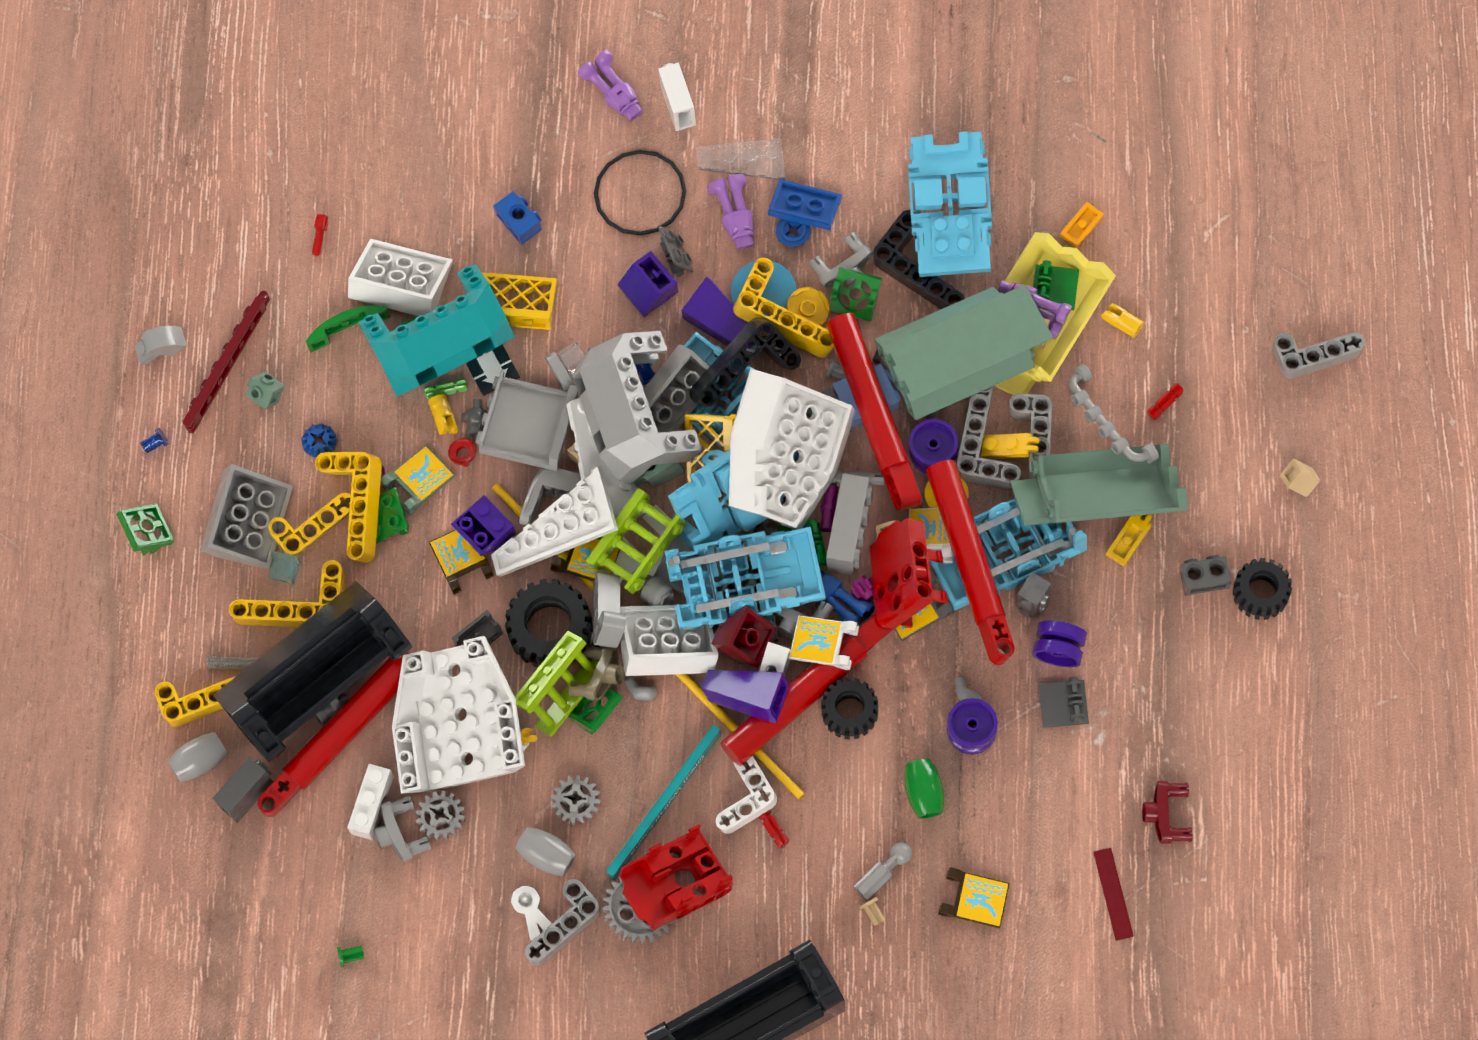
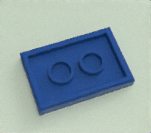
[768,179,842,231]

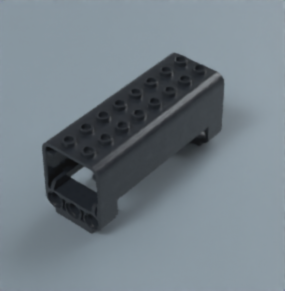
[213,581,412,763]
[644,939,845,1040]

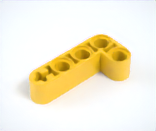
[268,493,351,557]
[155,677,235,727]

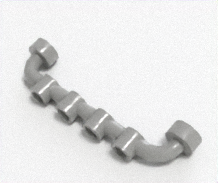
[1069,364,1159,464]

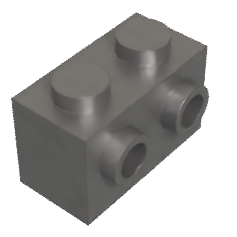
[1016,572,1051,618]

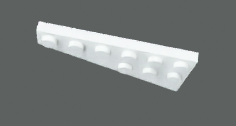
[566,397,646,519]
[491,466,618,577]

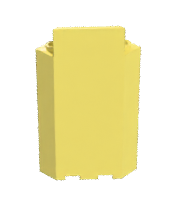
[994,232,1116,396]

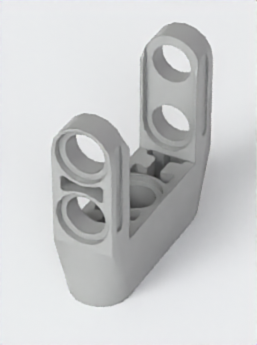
[519,467,581,526]

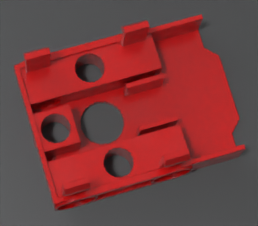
[869,518,948,629]
[618,824,733,931]

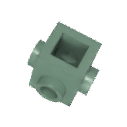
[246,372,285,409]

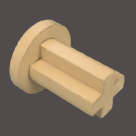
[859,897,885,926]

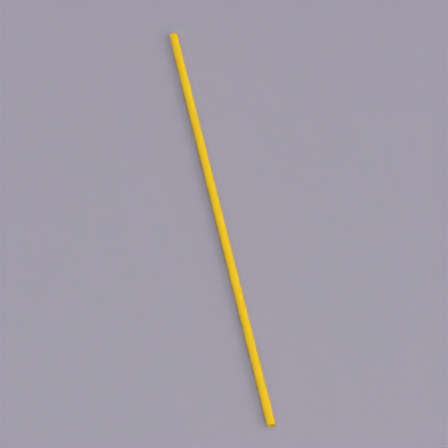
[492,483,805,800]

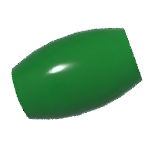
[904,758,944,819]

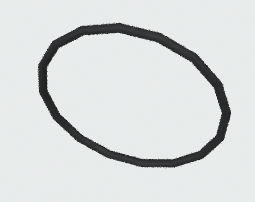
[594,150,686,236]

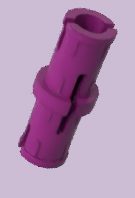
[820,486,838,532]

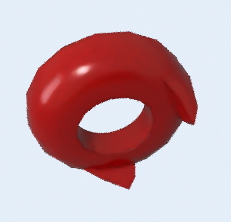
[448,438,477,467]

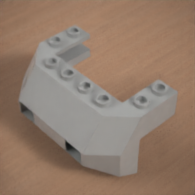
[572,331,702,485]

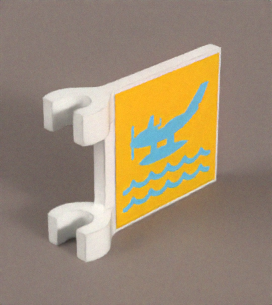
[909,508,953,563]
[789,615,859,670]

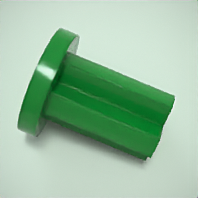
[337,946,364,968]

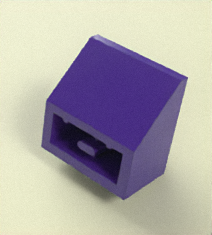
[617,251,678,317]
[451,495,516,556]

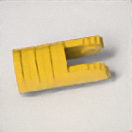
[1101,303,1144,338]
[428,394,458,435]

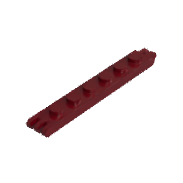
[183,291,270,433]

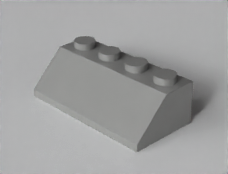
[643,344,719,433]

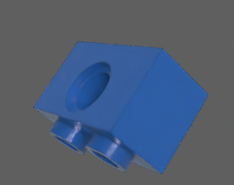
[493,191,542,245]

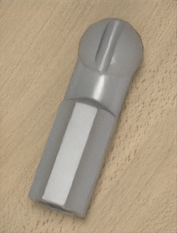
[854,842,912,901]

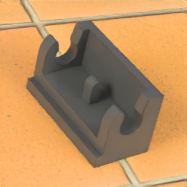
[452,610,504,647]

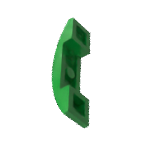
[305,305,390,353]

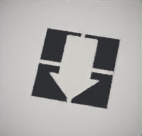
[466,344,520,396]

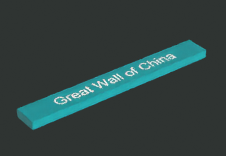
[606,725,721,881]

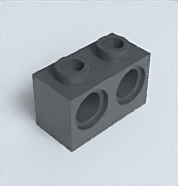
[1179,555,1231,596]

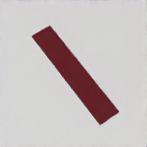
[1093,848,1134,941]

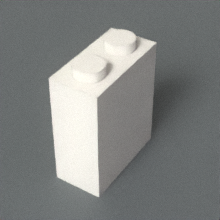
[658,62,696,131]

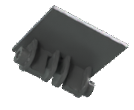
[658,225,694,277]
[1039,677,1089,728]

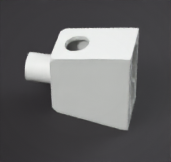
[759,642,791,677]

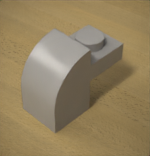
[134,326,187,365]

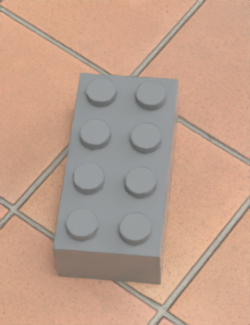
[826,473,873,575]

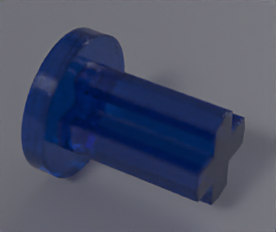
[635,363,657,385]
[140,428,169,453]

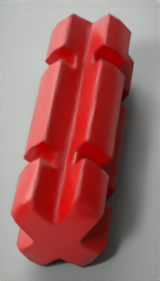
[1147,383,1184,420]
[758,810,789,848]

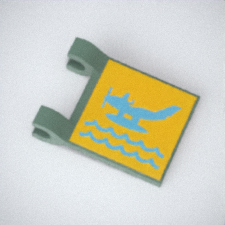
[381,445,455,515]

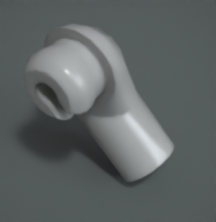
[624,677,657,701]
[954,677,982,701]

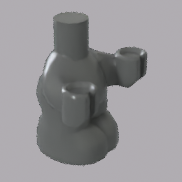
[461,399,488,437]
[315,693,349,726]

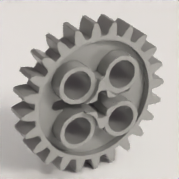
[602,876,674,945]

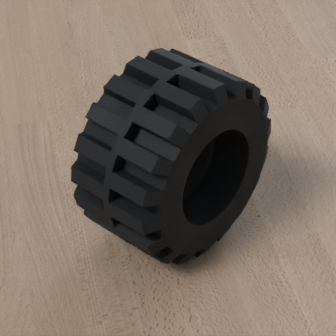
[1233,558,1292,620]
[821,677,878,740]

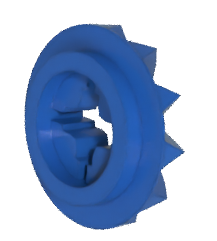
[776,219,811,248]
[301,423,337,458]

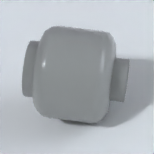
[640,576,674,606]

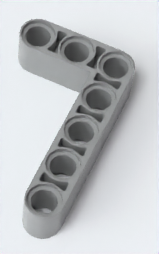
[957,386,1021,490]

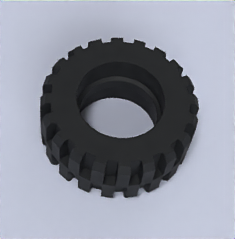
[505,579,593,668]

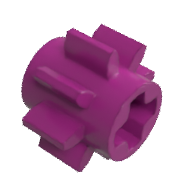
[851,575,874,602]

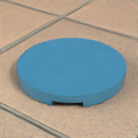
[731,261,796,316]

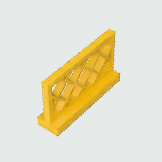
[482,272,557,330]
[685,414,736,504]

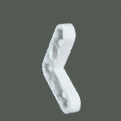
[716,756,777,834]

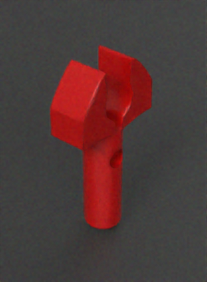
[312,214,328,256]

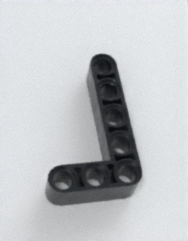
[873,210,965,309]
[689,318,801,408]

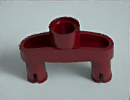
[1142,781,1193,844]

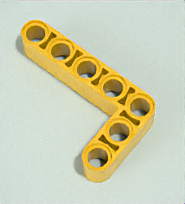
[733,258,834,358]
[315,452,382,563]
[229,560,345,627]

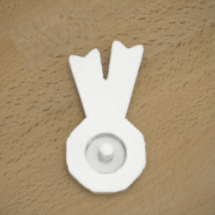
[511,886,552,942]

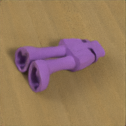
[578,50,643,121]
[707,174,754,250]
[997,281,1072,340]

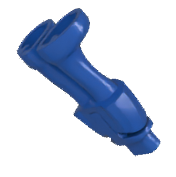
[817,570,875,635]

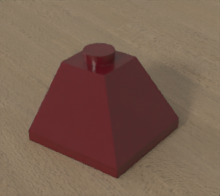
[711,606,777,668]

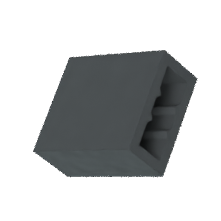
[212,757,273,823]

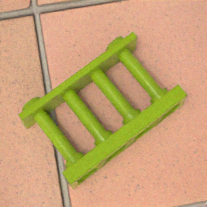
[586,488,686,594]
[515,631,599,737]

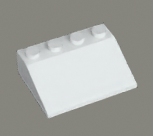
[348,239,453,316]
[620,605,718,676]

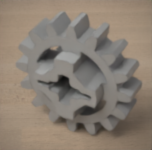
[551,775,601,826]
[416,791,466,841]

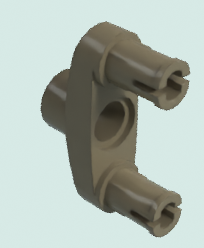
[568,646,625,701]

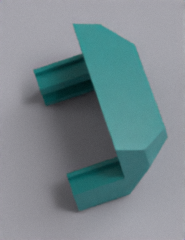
[358,264,515,397]

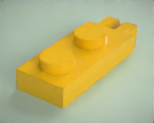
[981,433,1040,459]
[1106,514,1153,567]

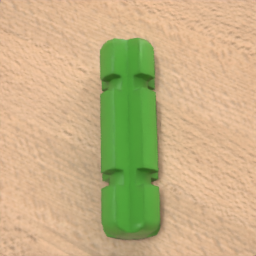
[424,378,468,399]

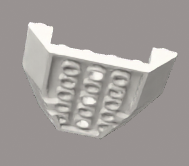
[729,369,856,530]
[392,636,525,794]

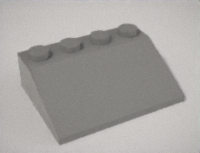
[200,464,293,569]

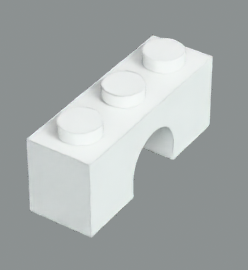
[347,764,394,840]

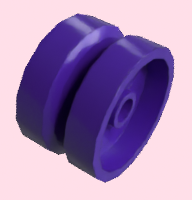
[909,419,958,474]
[1032,620,1087,668]
[947,698,998,755]

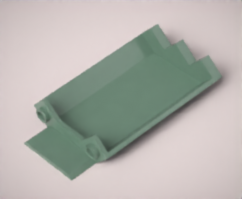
[874,285,1053,420]
[1009,444,1188,526]

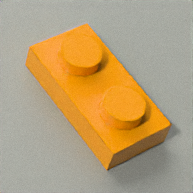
[1060,202,1104,249]

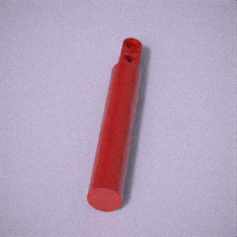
[826,313,921,511]
[926,460,1015,665]
[720,614,893,766]
[257,652,410,817]

